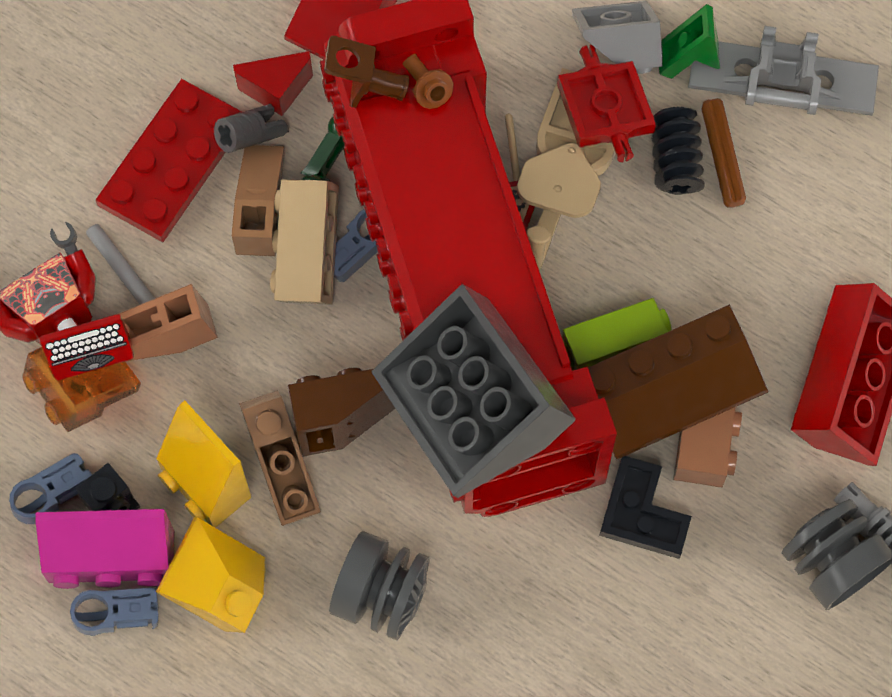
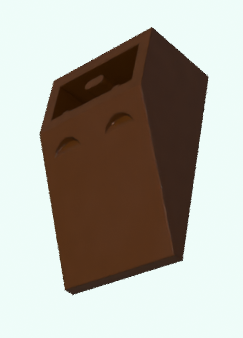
[288,368,395,457]

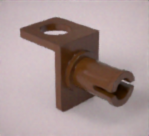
[324,36,409,108]

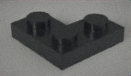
[599,456,692,559]

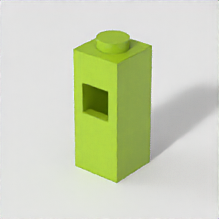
[562,298,672,371]

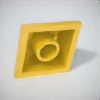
[156,517,265,633]

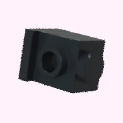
[75,463,140,511]

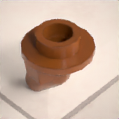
[403,54,453,109]

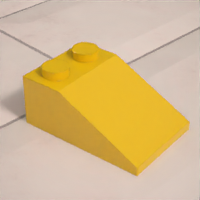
[156,400,251,528]

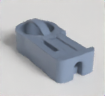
[334,209,378,282]
[9,453,92,524]
[70,588,158,636]

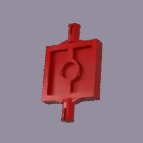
[557,44,656,162]

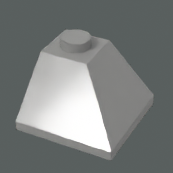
[572,1,662,74]

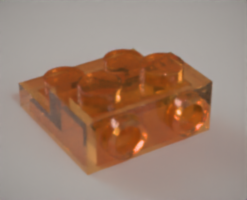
[22,347,141,432]

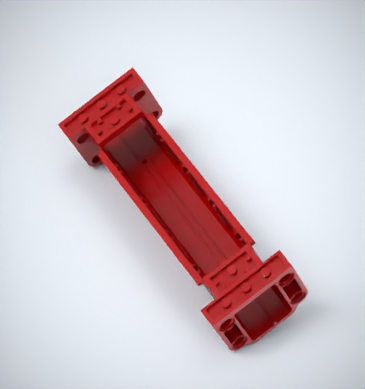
[319,0,617,517]

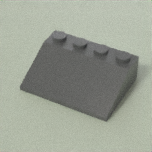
[371,284,576,498]

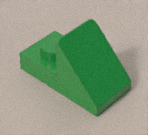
[659,4,720,79]

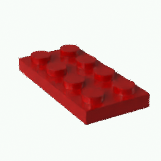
[95,78,242,243]

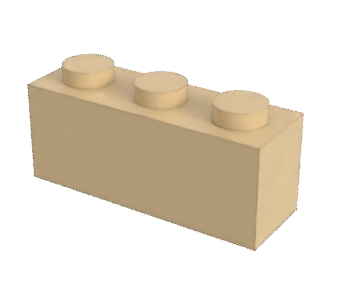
[270,179,339,305]

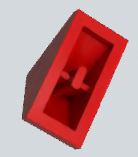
[233,51,313,116]

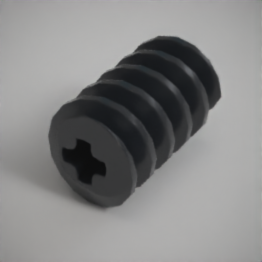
[651,107,705,195]

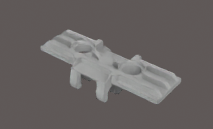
[688,26,879,116]

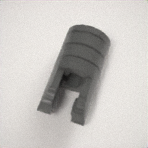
[214,104,289,153]

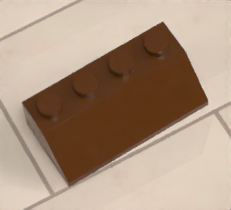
[588,304,768,460]

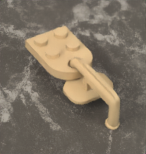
[517,68,615,271]

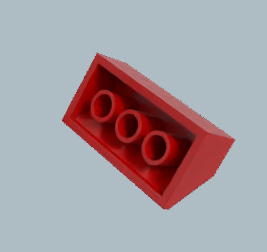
[791,283,892,466]

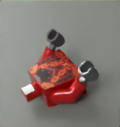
[0,222,96,345]

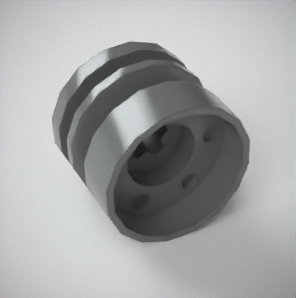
[781,499,892,610]
[329,531,430,640]

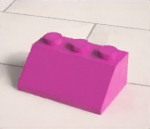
[35,509,175,589]

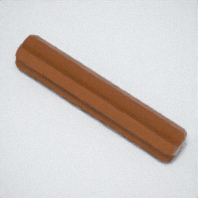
[702,98,746,208]

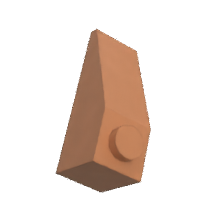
[119,284,218,361]

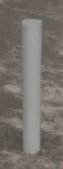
[86,224,155,305]

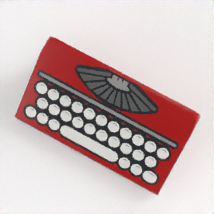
[39,314,134,381]

